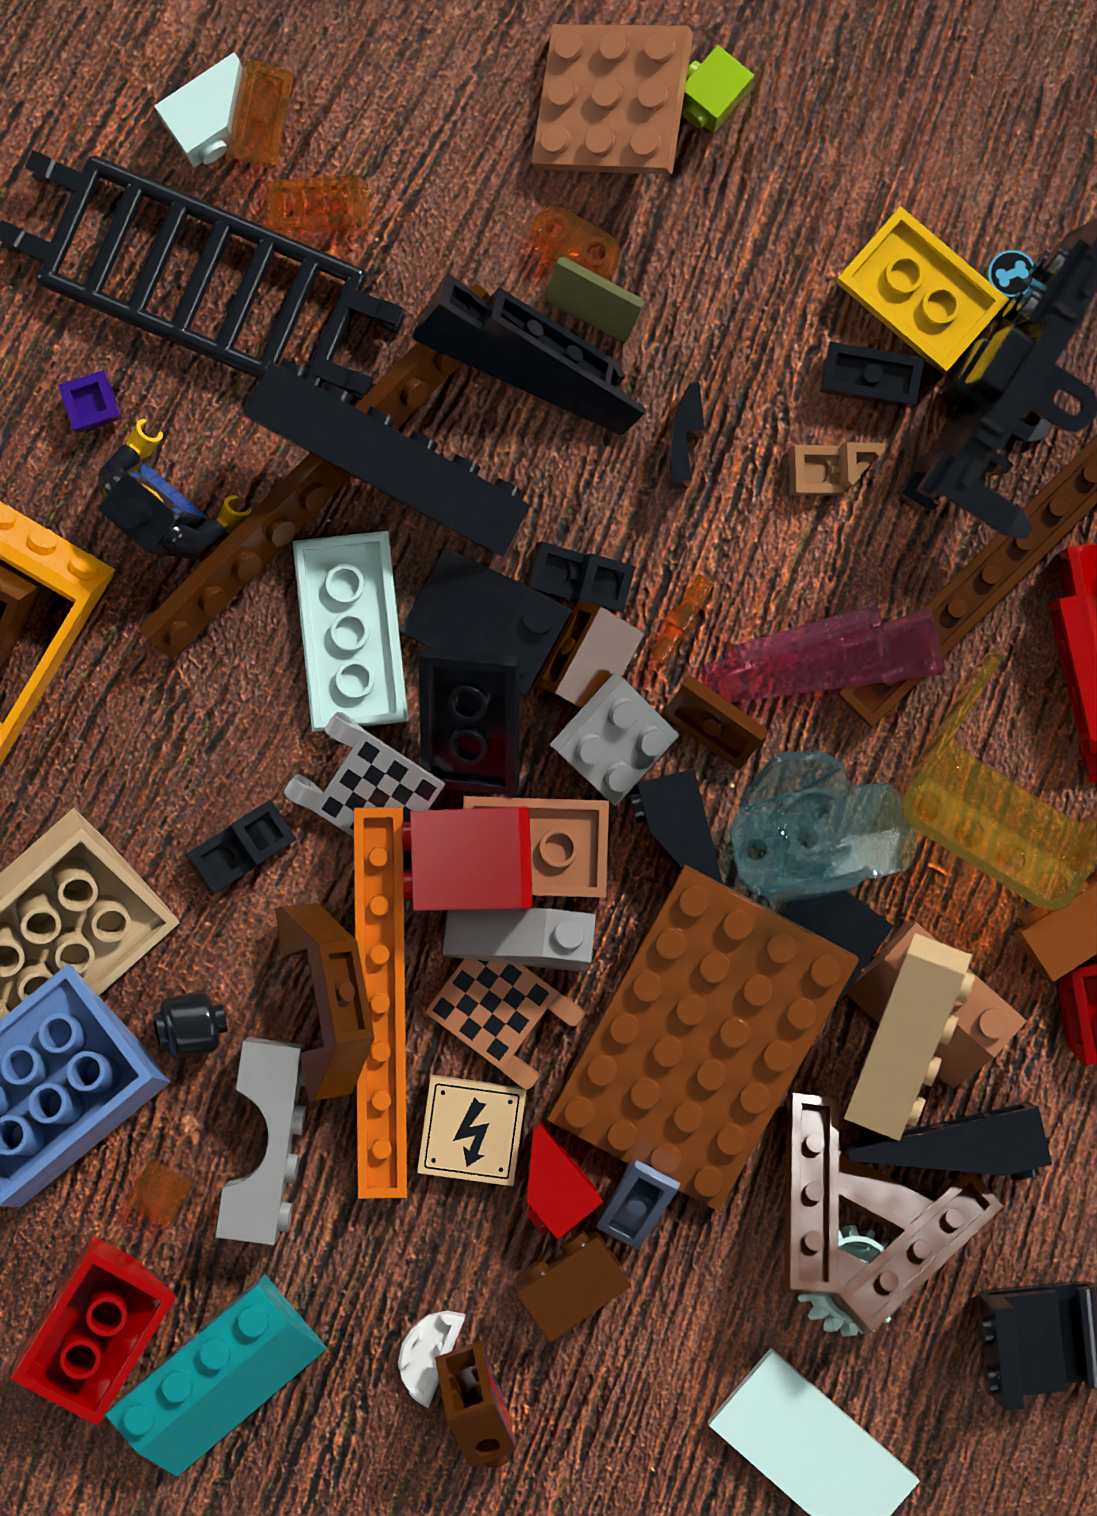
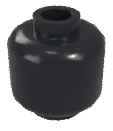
[153,991,228,1060]

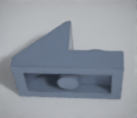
[595,1159,680,1250]

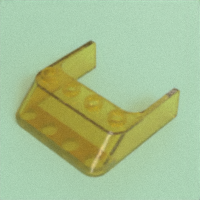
[901,649,1097,910]

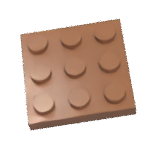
[531,24,693,175]

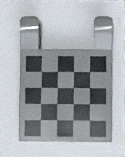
[284,712,446,837]

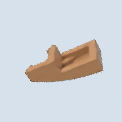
[788,442,885,496]

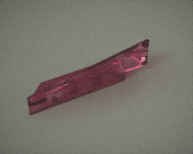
[700,604,945,703]

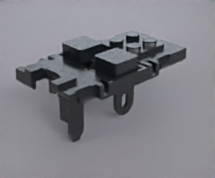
[898,218,1097,539]

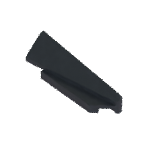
[413,273,645,435]

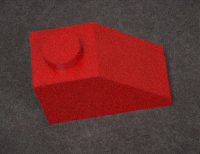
[525,1120,603,1240]

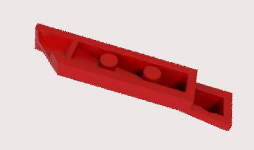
[1048,543,1097,783]

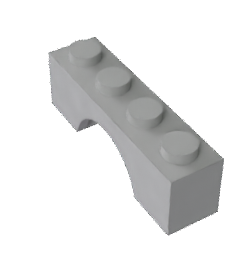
[216,1037,306,1245]

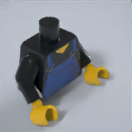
[98,419,252,559]

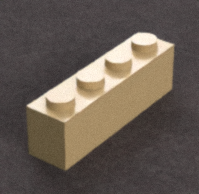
[844,933,975,1141]

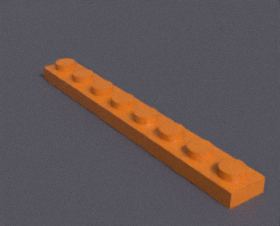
[354,807,407,1199]

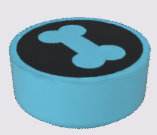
[985,250,1034,301]

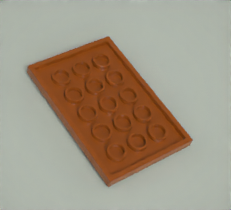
[547,864,859,1212]

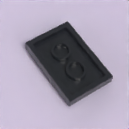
[419,647,520,796]

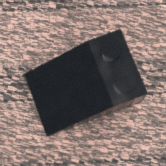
[400,547,572,699]

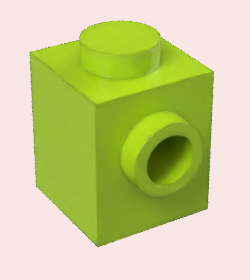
[681,45,754,134]

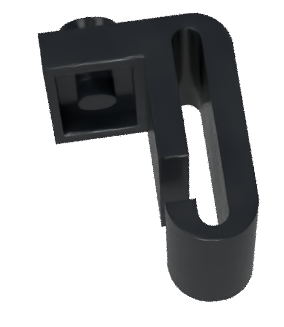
[978,1281,1097,1411]

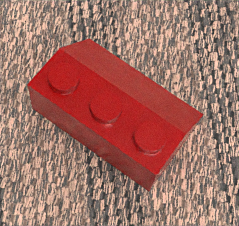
[10,1234,176,1426]

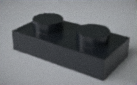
[819,341,925,409]

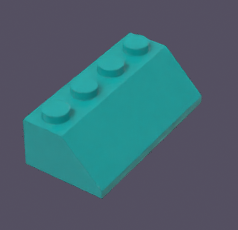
[105,1273,327,1477]

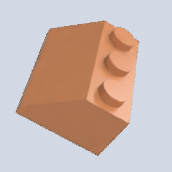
[845,920,1027,1089]

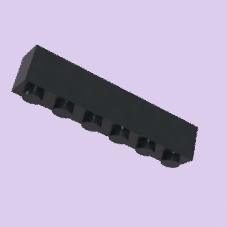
[240,357,531,557]

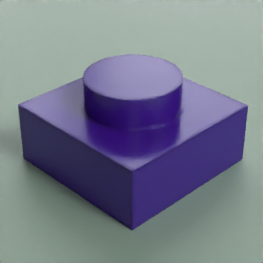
[58,370,122,434]

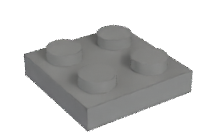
[549,673,679,806]

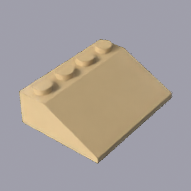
[0,808,180,1020]

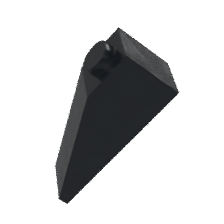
[630,769,723,884]

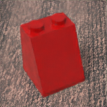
[402,806,533,911]

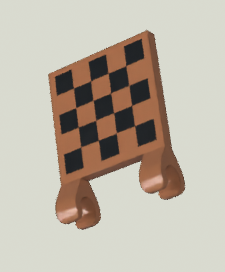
[425,959,585,1090]

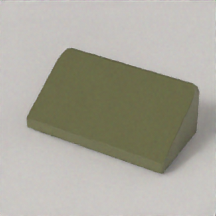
[545,257,645,342]

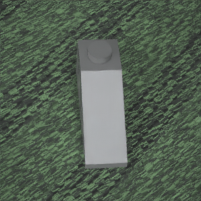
[442,908,596,973]

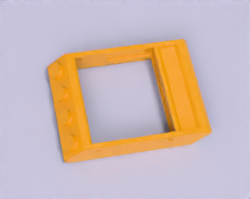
[0,501,115,765]

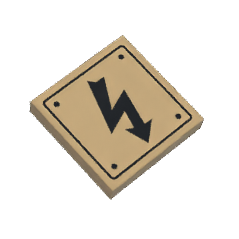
[417,1075,527,1186]

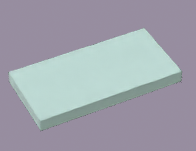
[292,531,409,732]
[708,1348,920,1516]

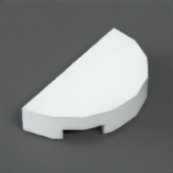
[398,1310,466,1408]

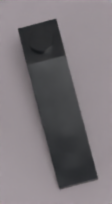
[841,1101,1052,1180]

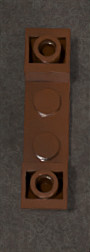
[275,903,375,1102]

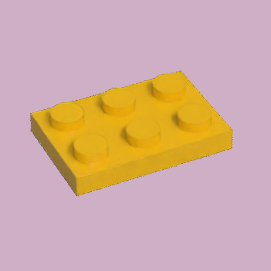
[836,206,1009,375]

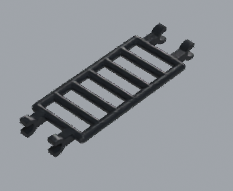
[0,150,406,400]

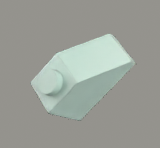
[154,53,246,168]

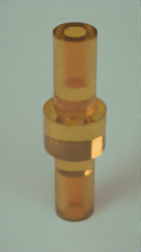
[649,574,715,666]

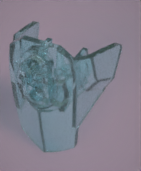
[729,752,917,902]

